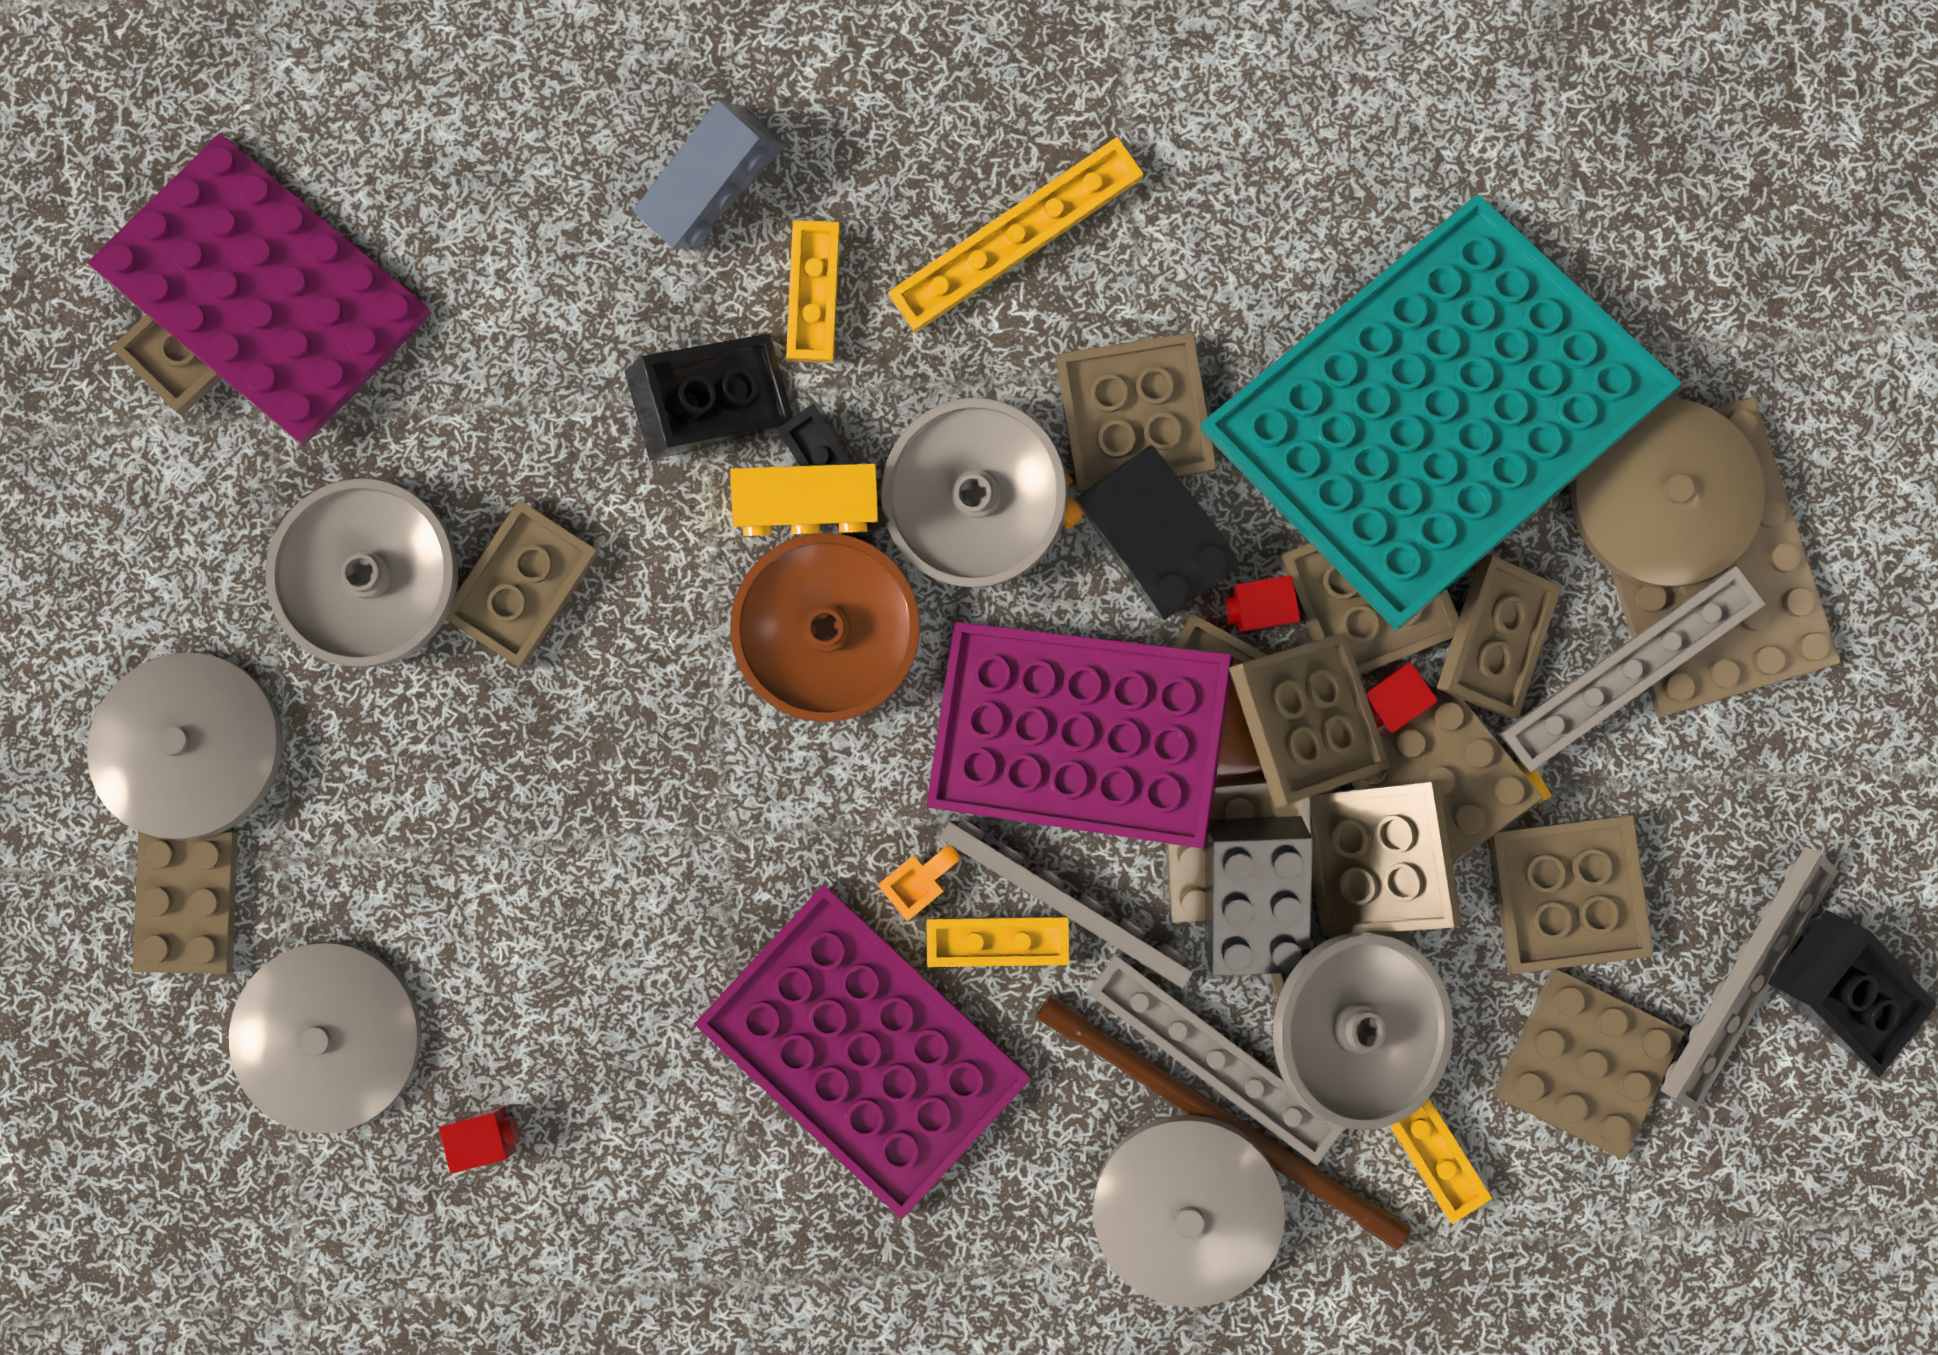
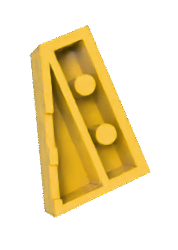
[730,464,878,536]

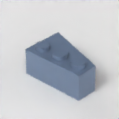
[633,100,787,250]

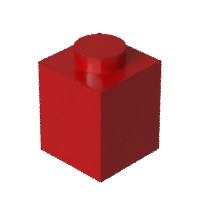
[1225,575,1300,634]
[1365,662,1438,735]
[438,1105,520,1174]

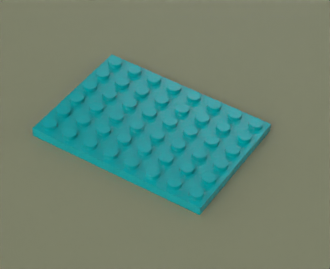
[1200,194,1682,631]

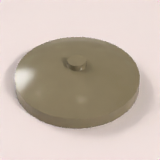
[1571,399,1765,588]

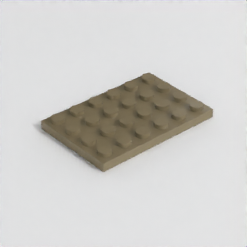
[1610,397,1841,717]

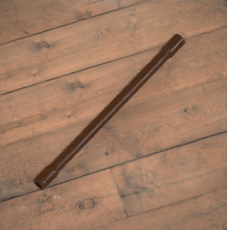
[1036,994,1411,1250]

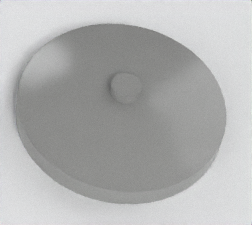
[881,398,1069,587]
[265,479,458,668]
[87,653,283,841]
[1273,932,1453,1130]
[229,942,422,1133]
[1093,1115,1285,1307]

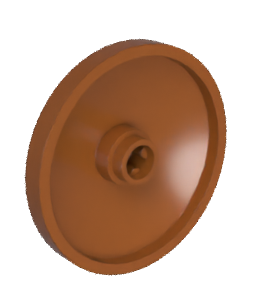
[730,533,920,722]

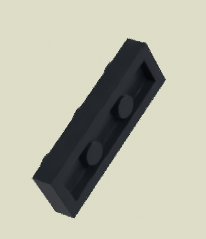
[777,403,890,541]

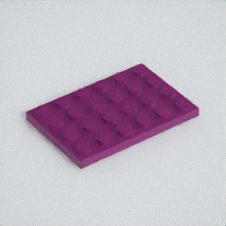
[87,133,431,447]
[926,622,1234,849]
[694,884,1031,1220]

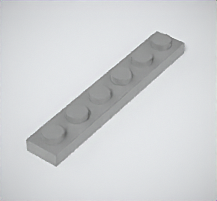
[1499,566,1766,772]
[939,818,1193,988]
[1660,847,1839,1113]
[1087,954,1345,1165]

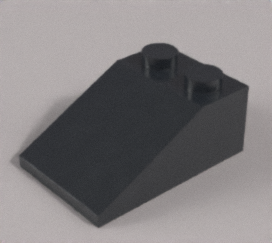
[624,333,793,461]
[1075,445,1241,620]
[1768,910,1937,1078]

